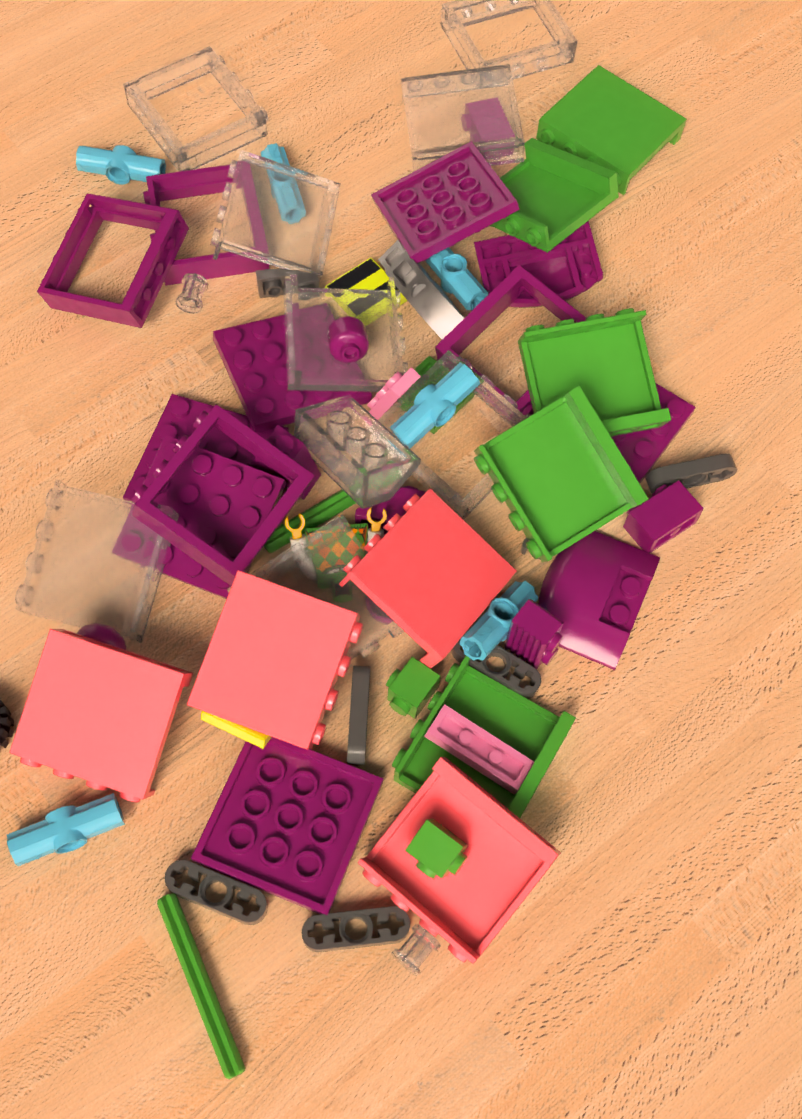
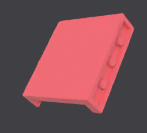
[339,488,517,669]
[186,570,364,750]
[9,629,193,802]
[358,757,561,964]

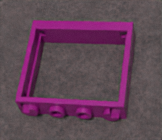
[143,162,270,286]
[37,193,189,328]
[435,265,586,425]
[132,404,315,586]

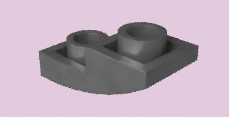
[256,269,320,303]

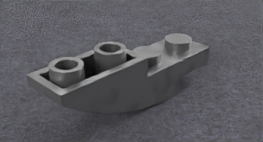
[378,240,464,339]

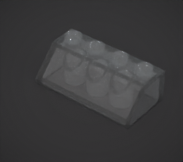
[294,395,421,509]

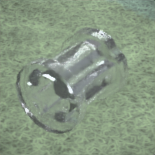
[176,273,209,314]
[391,924,441,977]

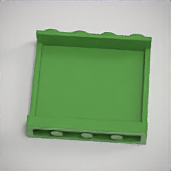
[536,65,687,195]
[489,138,619,253]
[518,308,671,437]
[474,385,649,562]
[392,656,576,818]

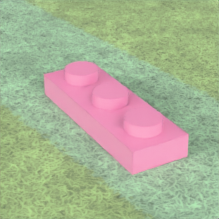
[364,367,421,426]
[424,704,534,795]

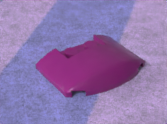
[474,221,603,308]
[538,531,660,670]

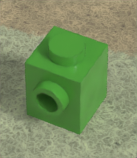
[386,657,441,719]
[405,818,468,879]

